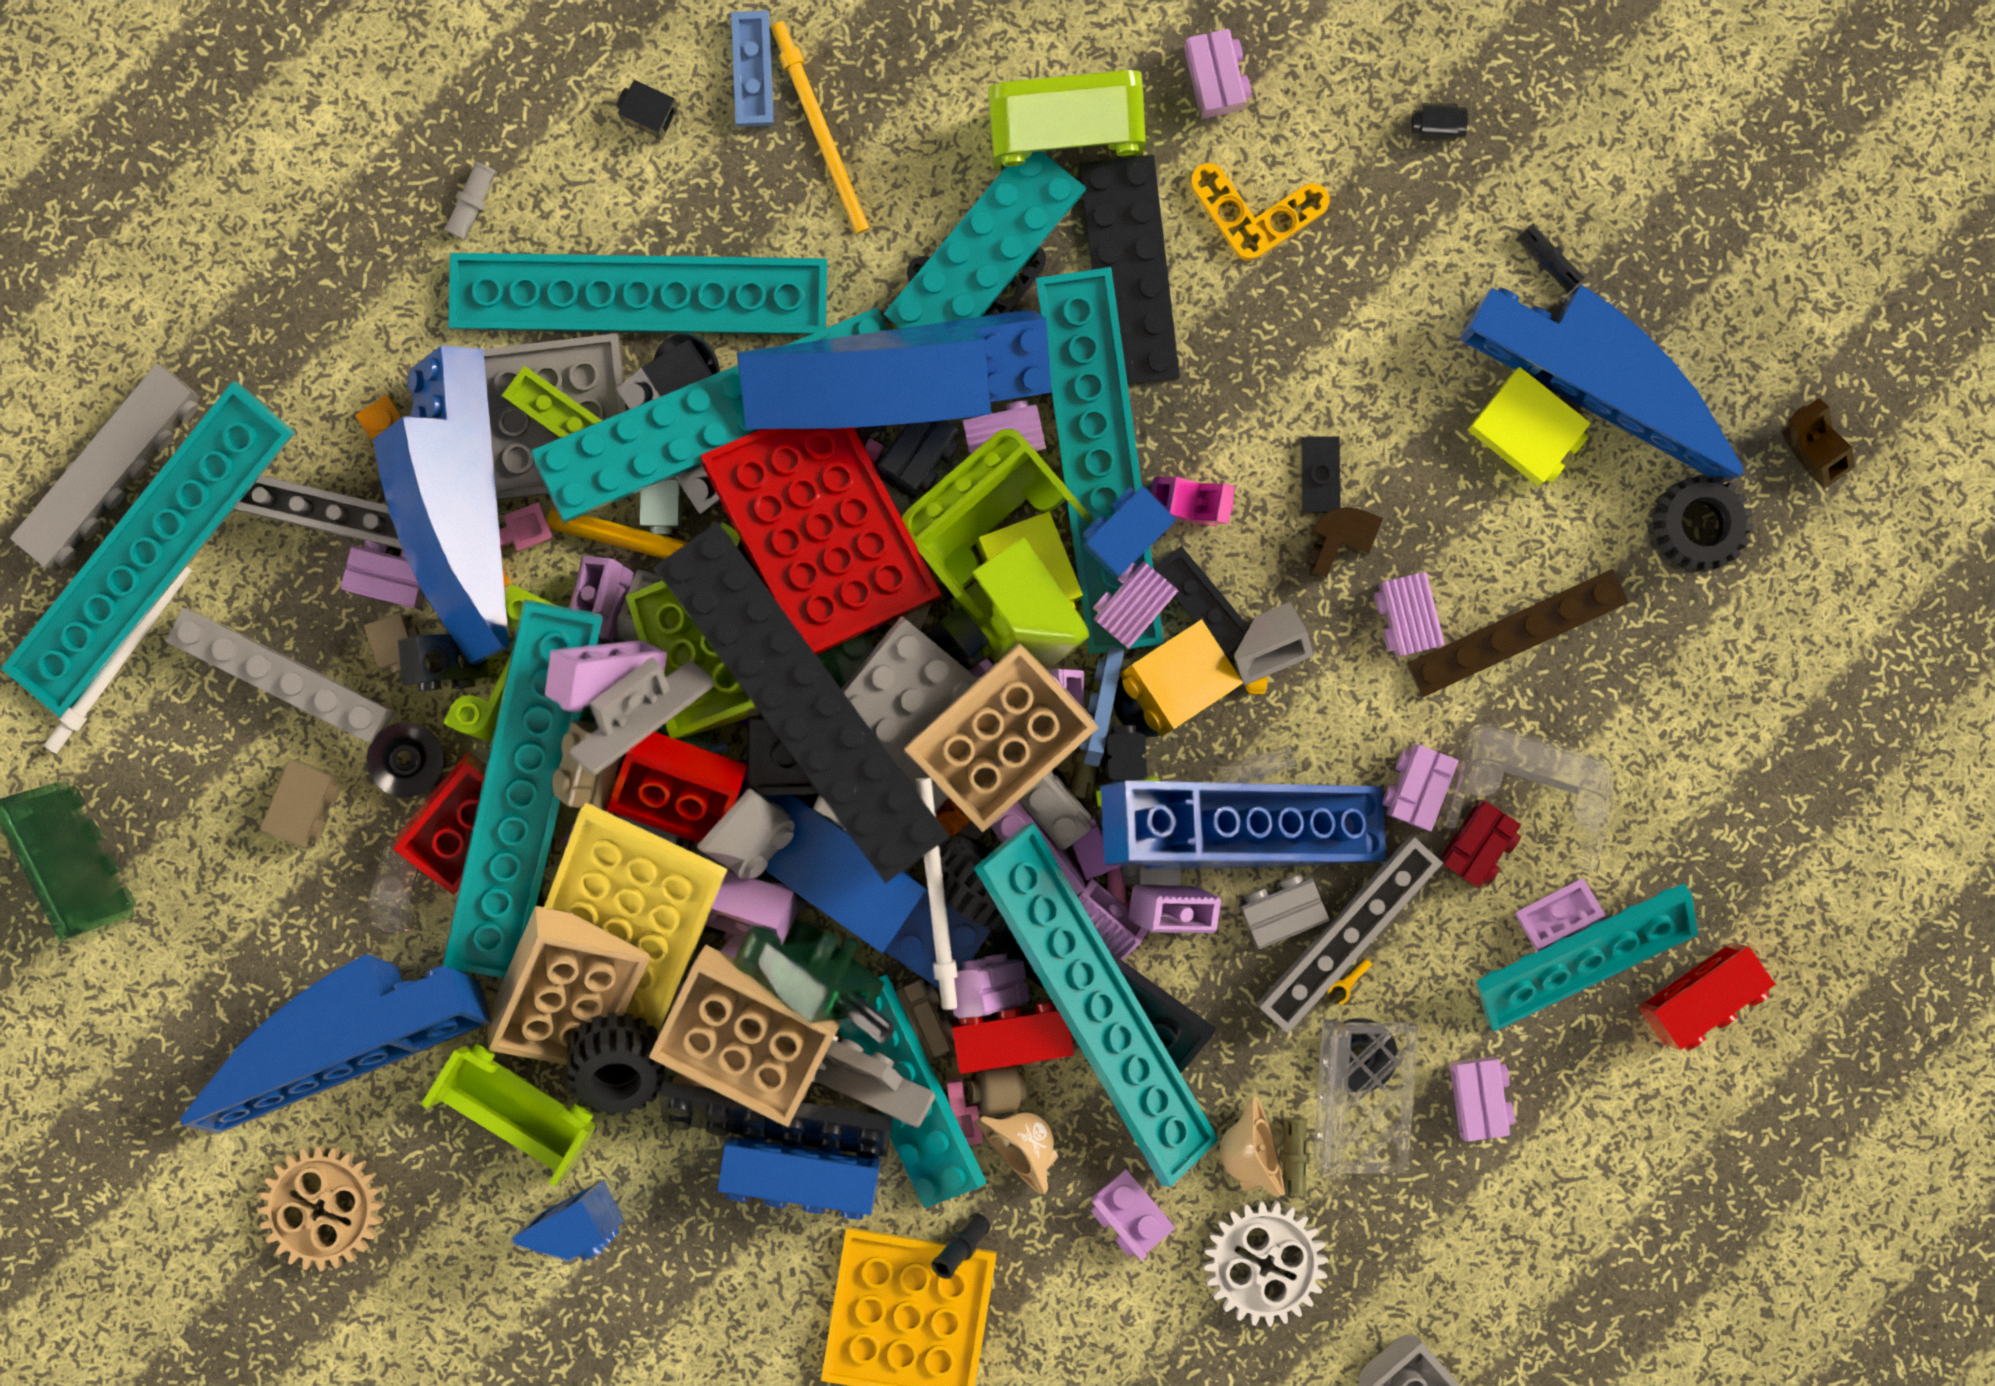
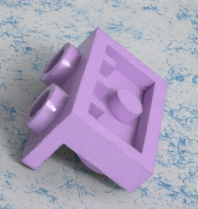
[1516,878,1606,953]
[1091,1169,1175,1261]

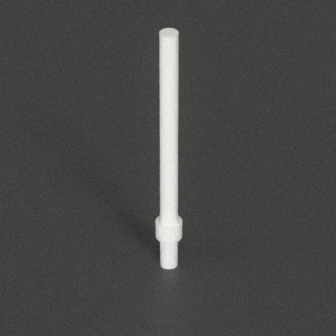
[44,567,192,754]
[915,777,958,1009]

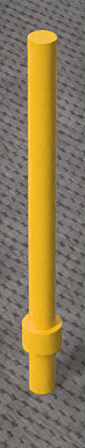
[770,21,870,235]

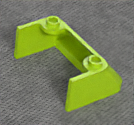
[988,70,1146,171]
[902,428,1094,619]
[949,537,1089,666]
[421,1044,596,1187]

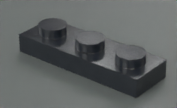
[1153,546,1249,655]

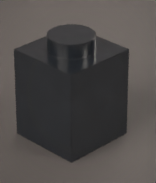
[616,80,679,140]

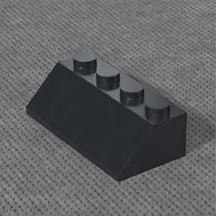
[616,340,723,514]

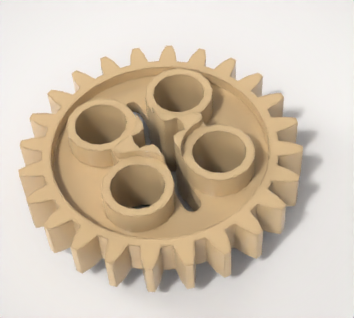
[257,1144,385,1271]

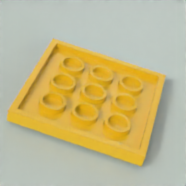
[821,1227,997,1386]

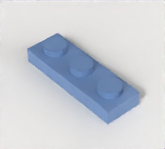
[731,10,774,127]
[1080,646,1124,767]

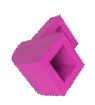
[1151,476,1235,526]

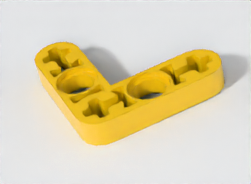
[1191,163,1329,261]

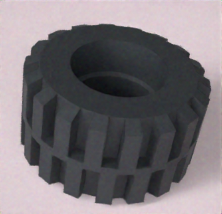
[1647,475,1753,573]
[926,835,1007,930]
[567,1012,665,1116]

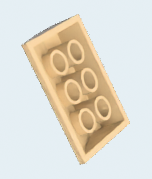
[904,643,1098,832]
[487,906,650,1065]
[649,945,844,1127]

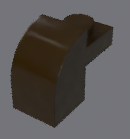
[1782,398,1855,489]
[1306,507,1383,580]

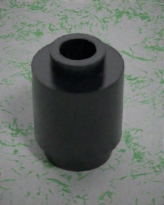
[1411,103,1468,142]

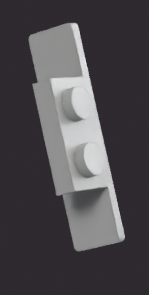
[570,657,714,775]
[814,1039,936,1128]

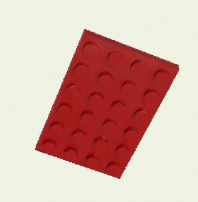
[700,427,942,655]

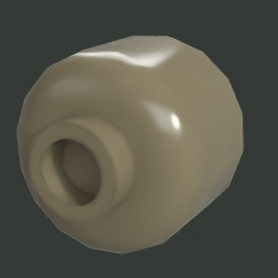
[968,1066,1027,1116]

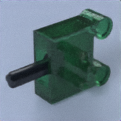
[733,922,895,1043]

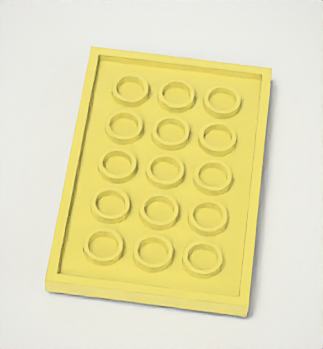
[544,803,728,1036]

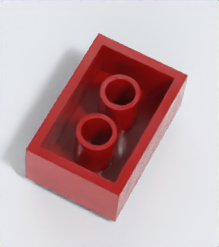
[607,732,748,843]
[393,751,487,896]
[1638,943,1776,1051]
[952,999,1075,1074]

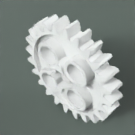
[1203,1199,1328,1327]

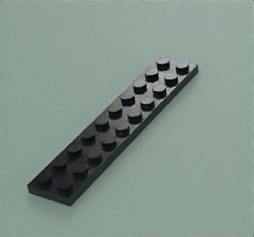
[654,522,950,884]

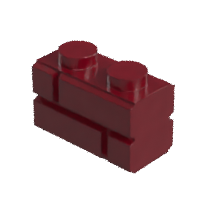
[1439,800,1521,889]

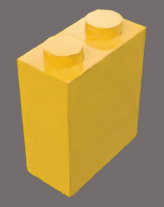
[1119,619,1243,737]

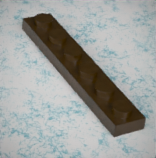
[1406,569,1629,698]

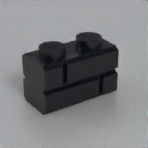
[877,420,959,499]
[1104,725,1147,781]

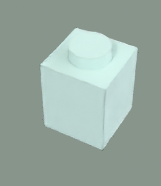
[640,480,683,536]

